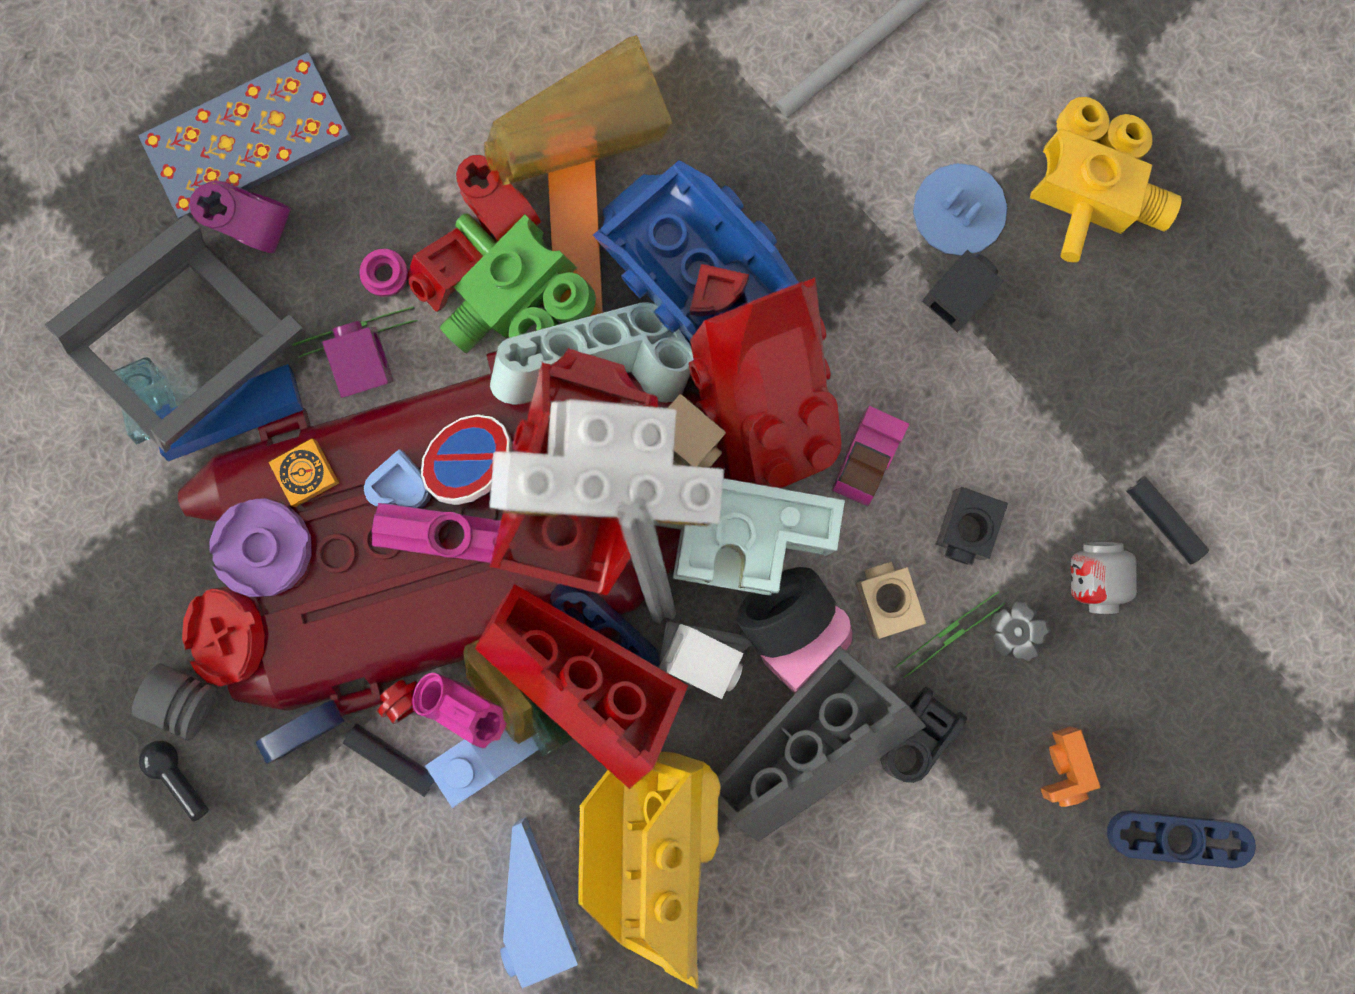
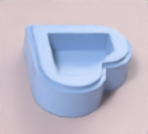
[364,449,432,509]

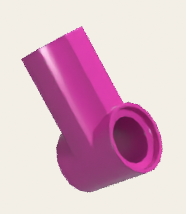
[412,672,507,749]

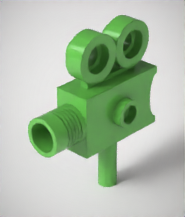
[439,213,596,354]

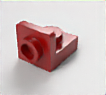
[407,228,483,312]

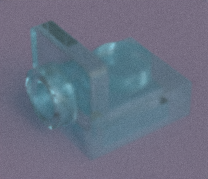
[113,357,177,445]

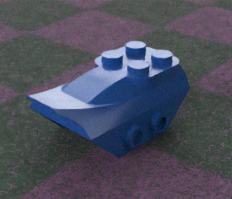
[593,160,799,341]

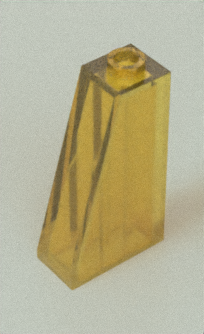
[484,35,672,186]

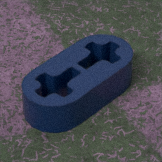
[255,700,345,764]

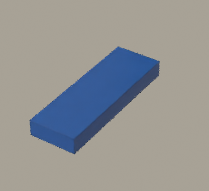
[157,364,304,462]

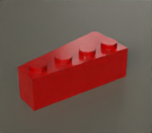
[475,584,688,789]

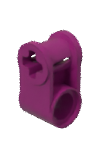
[189,180,291,254]

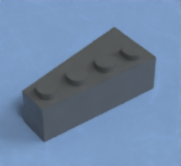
[718,646,926,842]

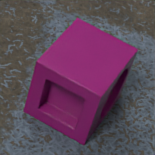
[322,321,393,398]

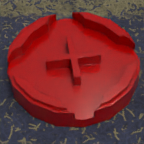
[182,587,265,686]

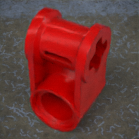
[456,155,541,241]

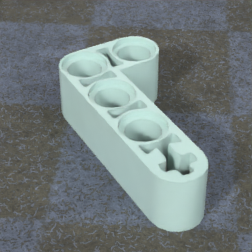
[490,302,694,404]

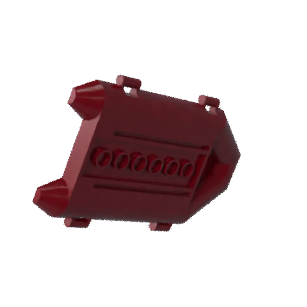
[178,351,731,716]

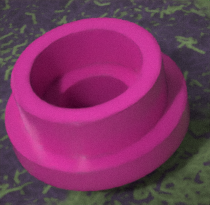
[359,249,408,297]

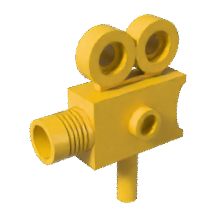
[1030,97,1182,262]

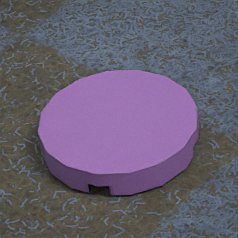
[210,498,311,597]

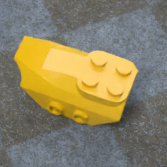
[578,752,720,989]

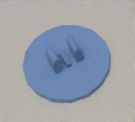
[913,163,1007,256]

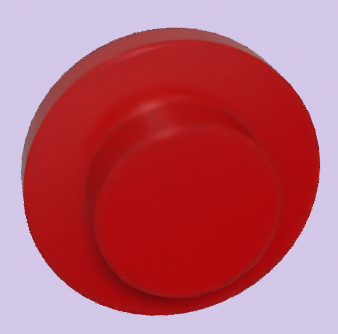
[377,680,418,724]

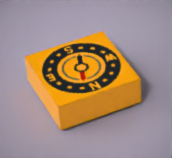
[269,439,339,507]

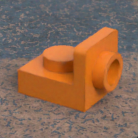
[1040,726,1101,807]

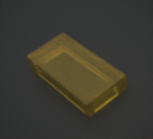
[464,640,533,744]

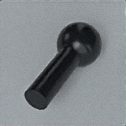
[139,741,209,821]

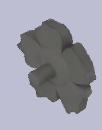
[991,601,1051,661]

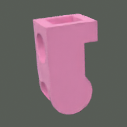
[761,606,853,694]

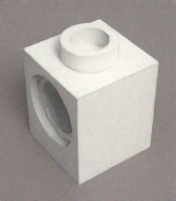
[659,624,743,699]

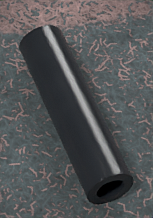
[1126,476,1210,565]
[343,723,435,797]

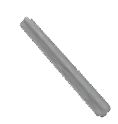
[616,497,676,624]

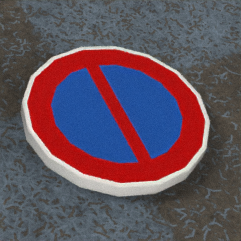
[420,414,513,505]

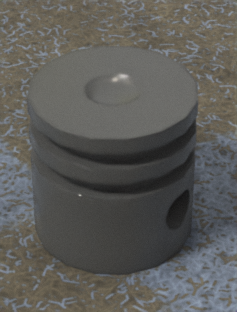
[132,663,217,741]

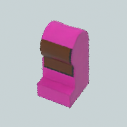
[832,406,909,507]

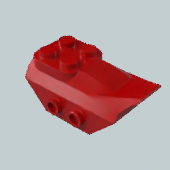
[689,277,842,489]
[490,348,658,595]

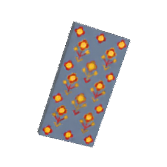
[138,53,352,219]

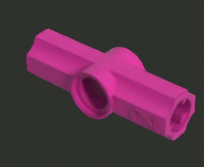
[372,503,501,563]

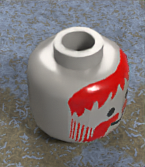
[1071,542,1137,614]

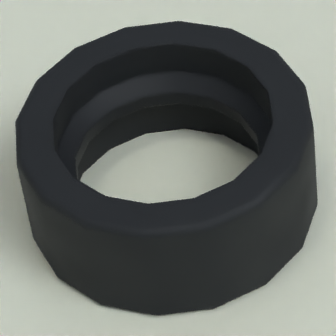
[737,567,836,658]

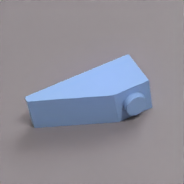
[425,698,565,808]
[500,817,581,988]

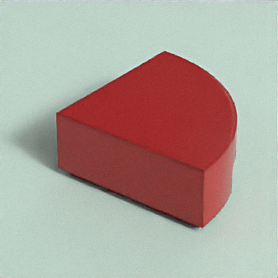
[690,264,749,316]

